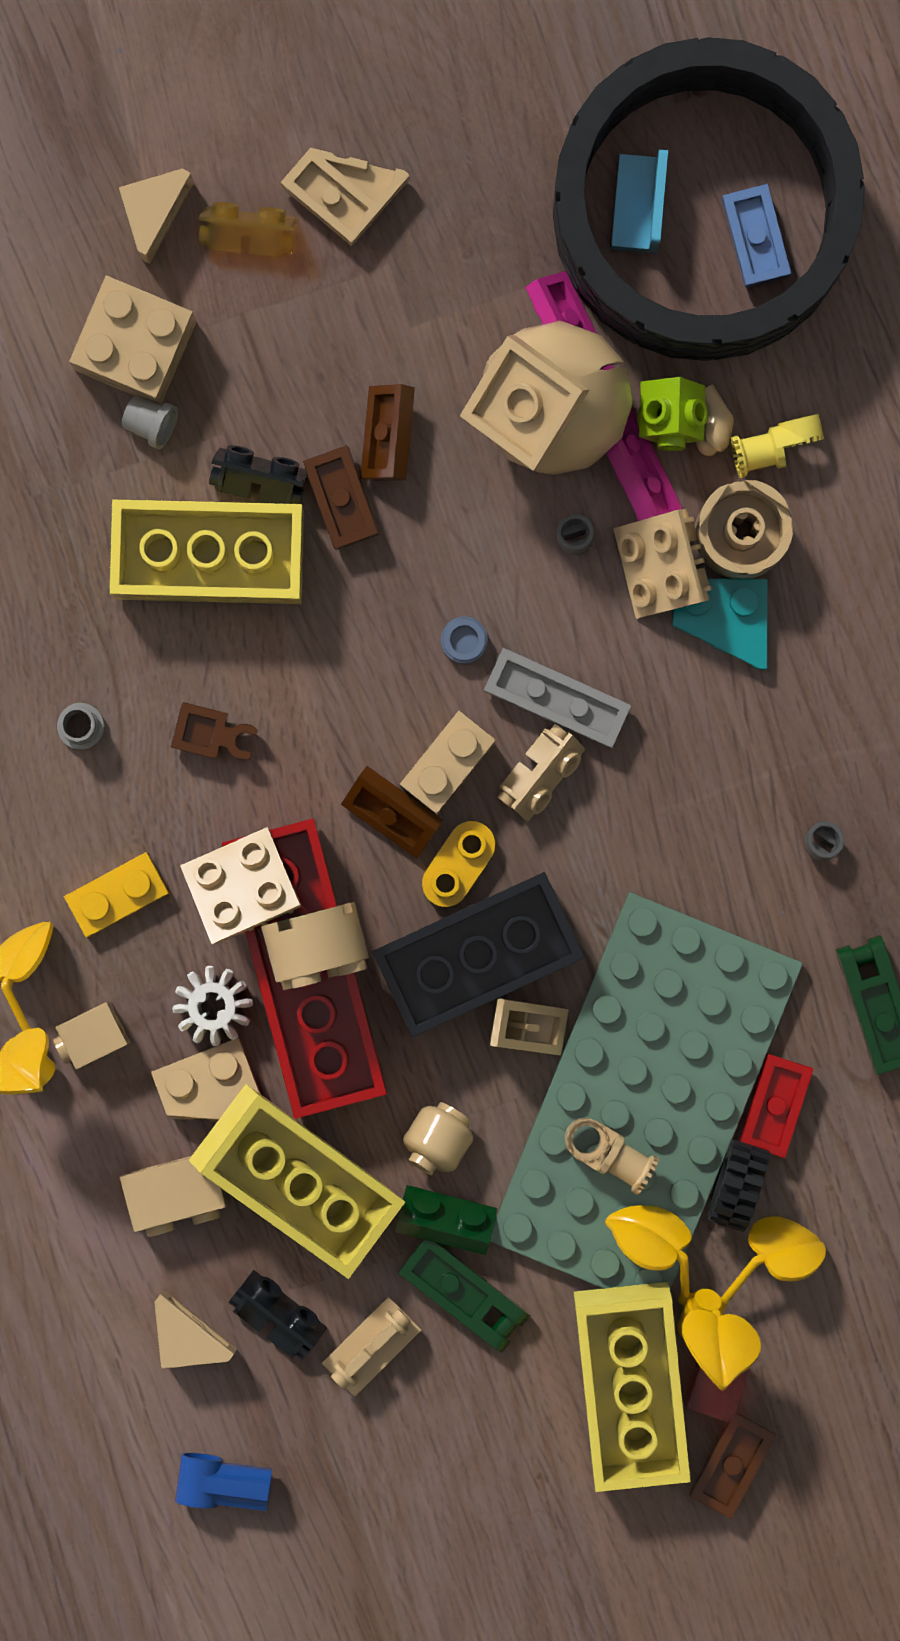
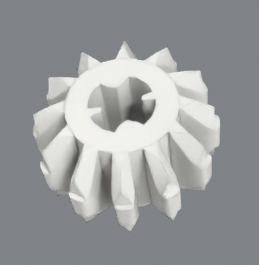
[172,966,253,1046]

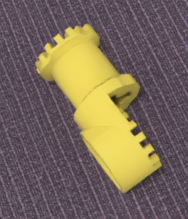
[730,414,824,478]

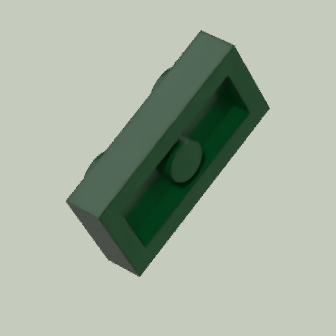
[395,1185,497,1255]

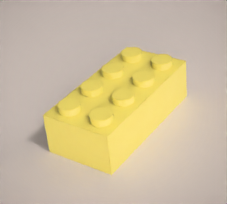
[110,499,304,604]
[189,1084,405,1279]
[574,1282,691,1492]

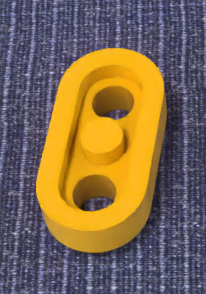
[422,821,495,907]

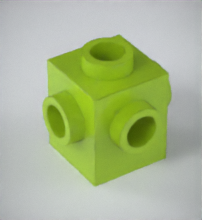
[637,377,708,451]

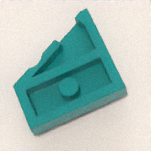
[672,579,767,670]

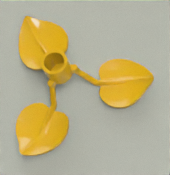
[0,921,56,1094]
[604,1205,826,1391]

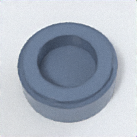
[441,616,488,664]

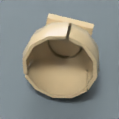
[460,321,633,475]

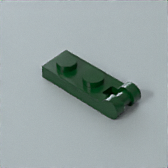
[835,935,900,1075]
[398,1239,531,1353]

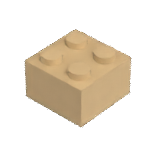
[69,275,197,405]

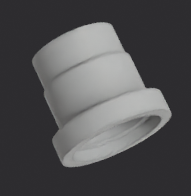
[122,396,178,450]
[57,703,105,750]

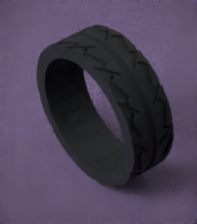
[553,37,865,361]

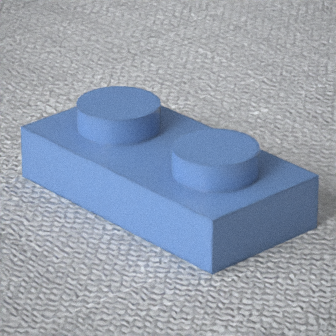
[721,184,791,289]

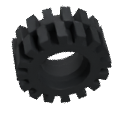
[707,1139,770,1232]

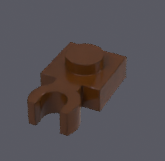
[171,702,258,760]

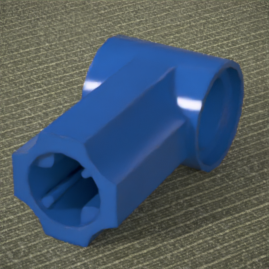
[175,1453,272,1511]

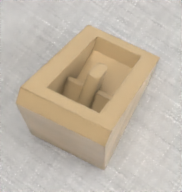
[119,168,194,264]
[489,998,569,1056]
[154,1290,237,1369]

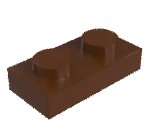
[360,384,415,482]
[303,445,380,551]
[341,766,443,858]
[689,1411,776,1519]

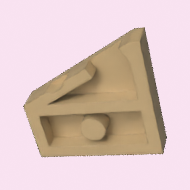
[280,148,410,246]
[151,1037,261,1122]

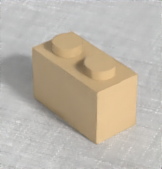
[400,711,496,815]
[119,1156,229,1237]

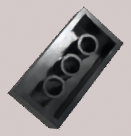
[372,872,584,1038]

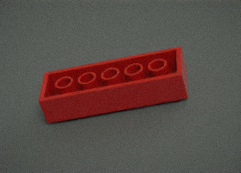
[222,818,387,1119]

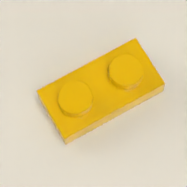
[64,852,170,938]

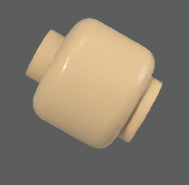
[403,1102,473,1176]

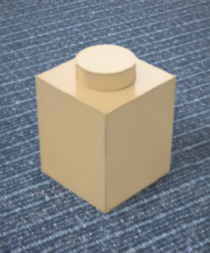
[53,1001,131,1070]

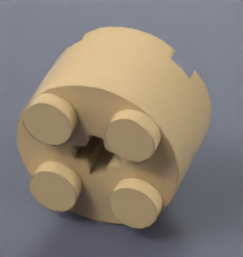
[695,480,793,579]
[261,902,369,990]

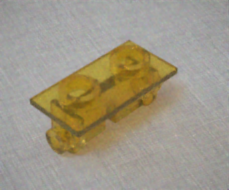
[199,202,296,258]

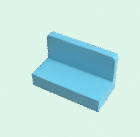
[611,150,668,254]

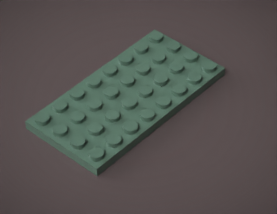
[490,892,803,1290]

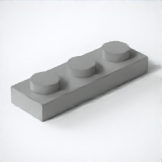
[484,648,631,749]

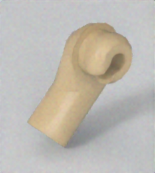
[696,384,734,456]

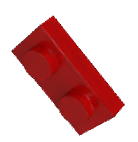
[739,1053,814,1158]

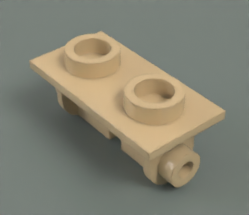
[497,724,586,822]
[322,1296,421,1397]

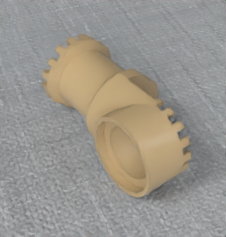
[564,1118,659,1195]

